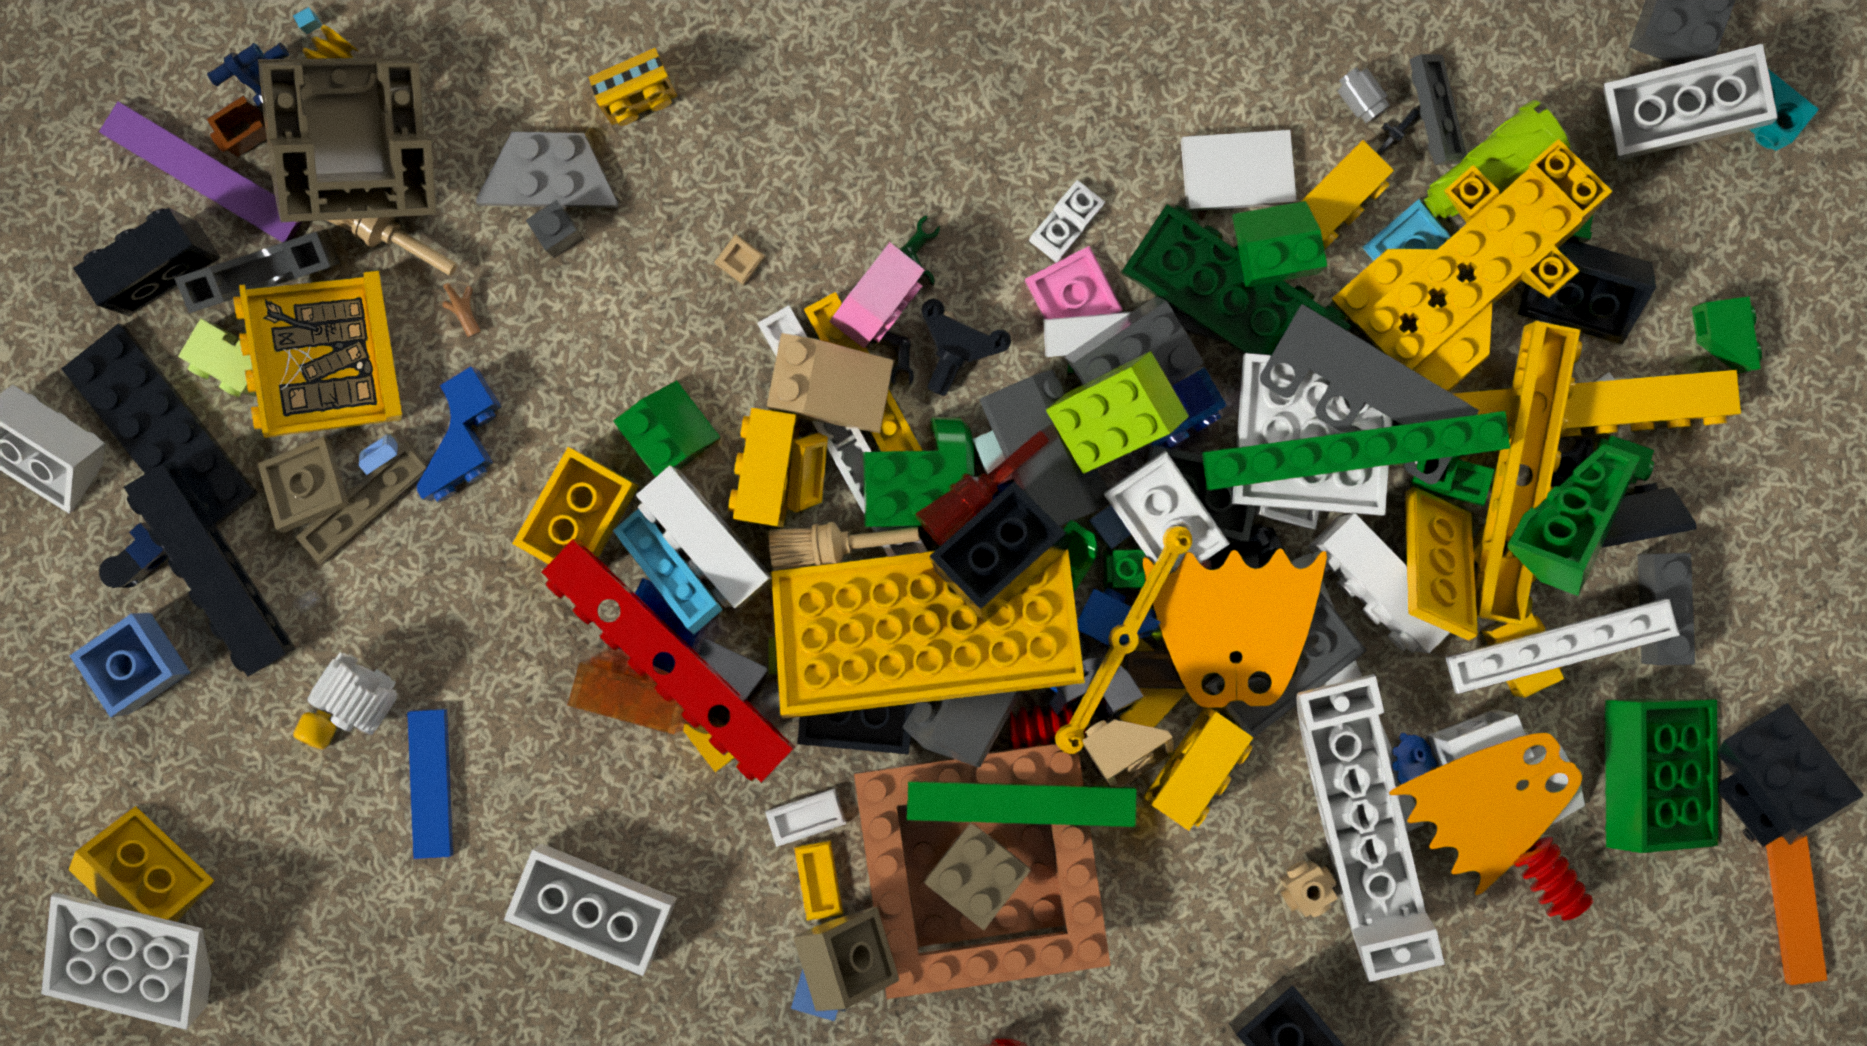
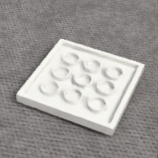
[1232,353,1392,516]

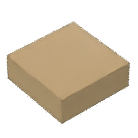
[714,234,766,286]

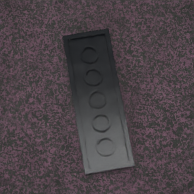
[61,323,258,526]

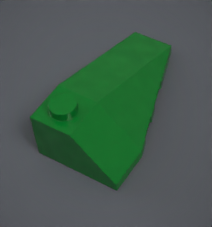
[1507,444,1641,596]

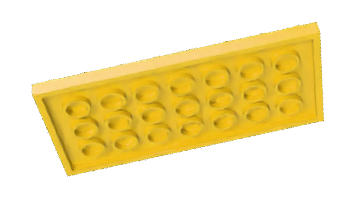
[771,549,1085,719]

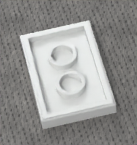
[1181,130,1297,211]
[1104,451,1229,574]

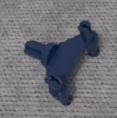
[207,42,290,107]

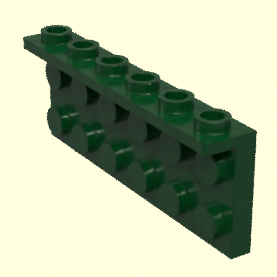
[1121,204,1351,355]

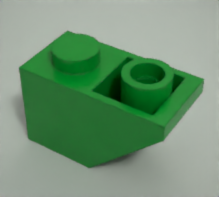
[1691,296,1762,374]

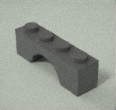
[174,229,341,313]

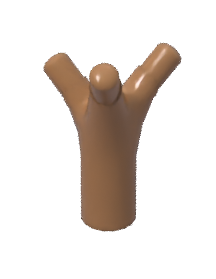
[442,283,481,338]

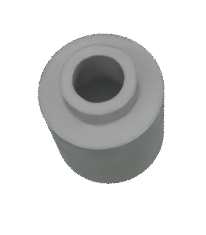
[1337,67,1390,124]

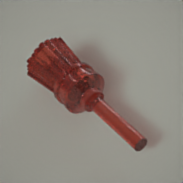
[915,430,1049,546]

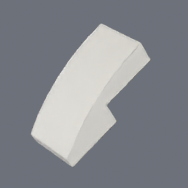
[1029,180,1105,263]

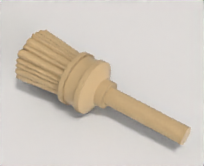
[326,217,458,276]
[769,521,920,571]

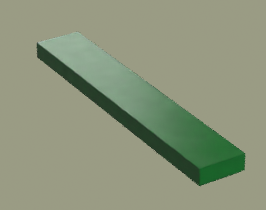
[907,780,1136,827]

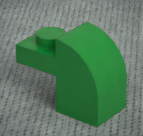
[1412,455,1495,506]

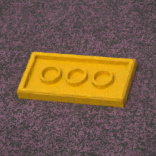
[1405,486,1478,641]

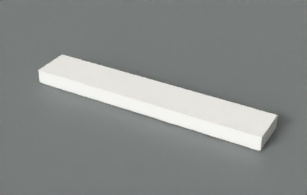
[1445,598,1680,694]

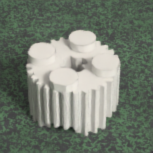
[307,652,398,735]

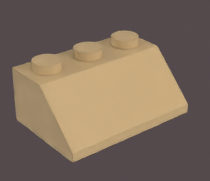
[1082,720,1175,787]

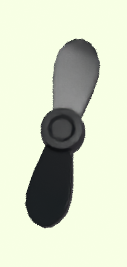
[1376,107,1420,157]

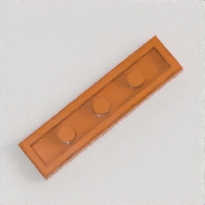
[1766,836,1828,985]

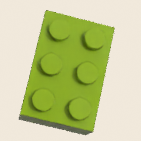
[1046,351,1189,474]

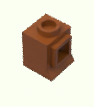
[206,95,266,157]

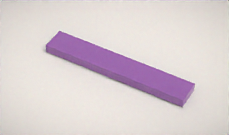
[99,101,303,242]

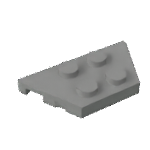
[476,132,618,208]

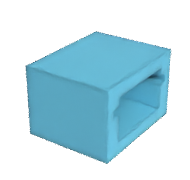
[293,7,322,34]

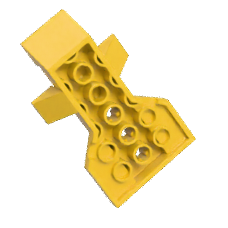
[1332,139,1613,392]

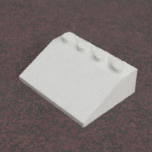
[41,892,211,1030]

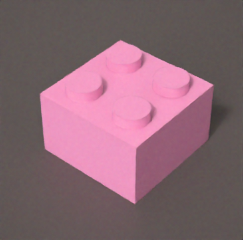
[829,242,925,348]

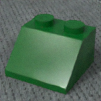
[1232,201,1327,287]
[613,380,721,477]

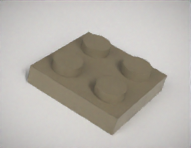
[257,436,350,533]
[924,822,1031,930]

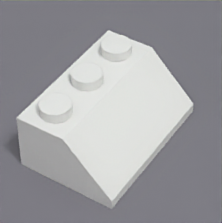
[0,385,105,514]

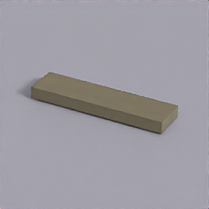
[296,441,428,565]

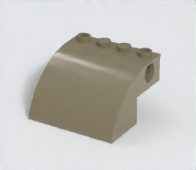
[258,57,436,222]

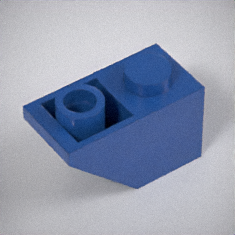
[1077,587,1161,647]

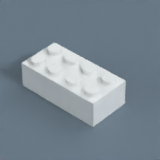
[1603,44,1777,161]
[636,466,772,608]
[1308,513,1450,653]
[504,844,677,976]

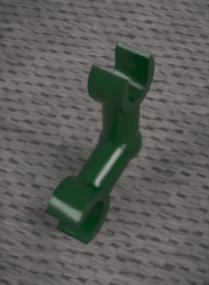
[900,215,940,294]

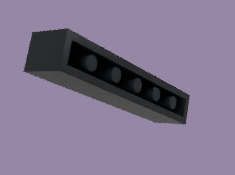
[123,462,296,677]

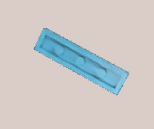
[613,508,723,634]

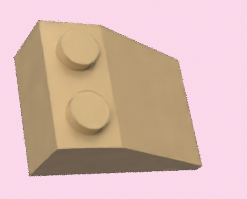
[767,333,894,433]

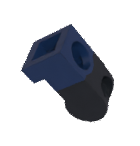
[99,522,169,588]

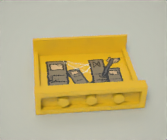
[233,271,402,438]

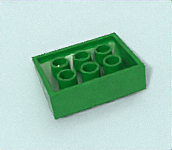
[1605,699,1718,853]

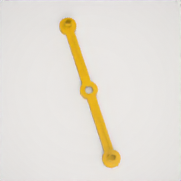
[1055,525,1192,754]

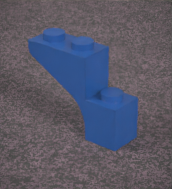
[417,366,502,503]

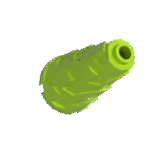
[1424,100,1571,219]

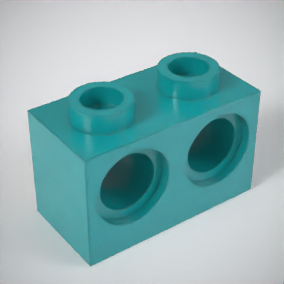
[1749,69,1819,151]

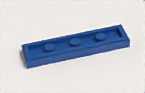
[407,709,453,859]

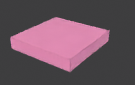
[1025,246,1123,319]

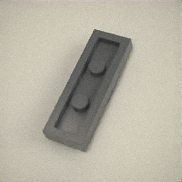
[1409,54,1467,165]

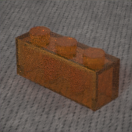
[567,657,684,735]

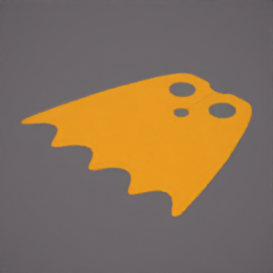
[1143,548,1327,708]
[1389,733,1582,895]

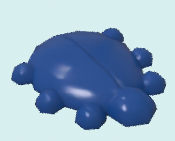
[1391,733,1437,784]

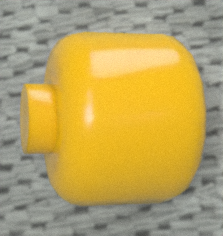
[293,709,337,750]

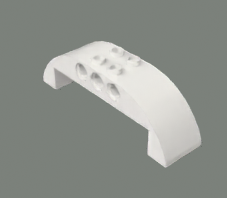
[1297,674,1444,982]

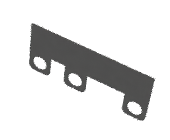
[1260,304,1479,484]

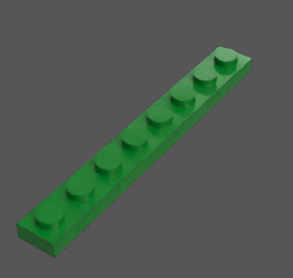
[1202,411,1510,490]

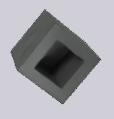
[526,200,584,258]

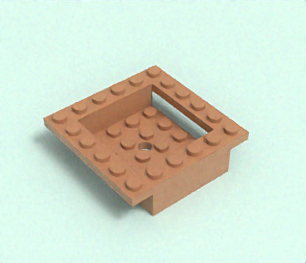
[854,743,1111,999]

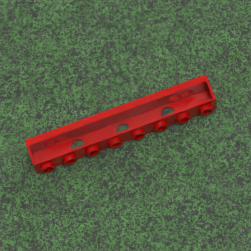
[541,539,796,783]

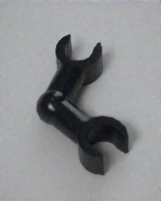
[868,331,914,386]

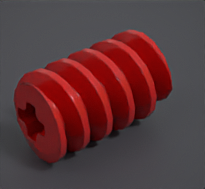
[1010,705,1086,749]
[1513,836,1594,921]

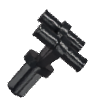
[921,298,1011,396]

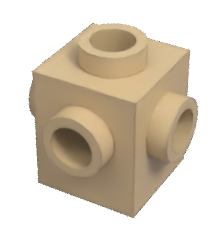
[1279,860,1338,917]

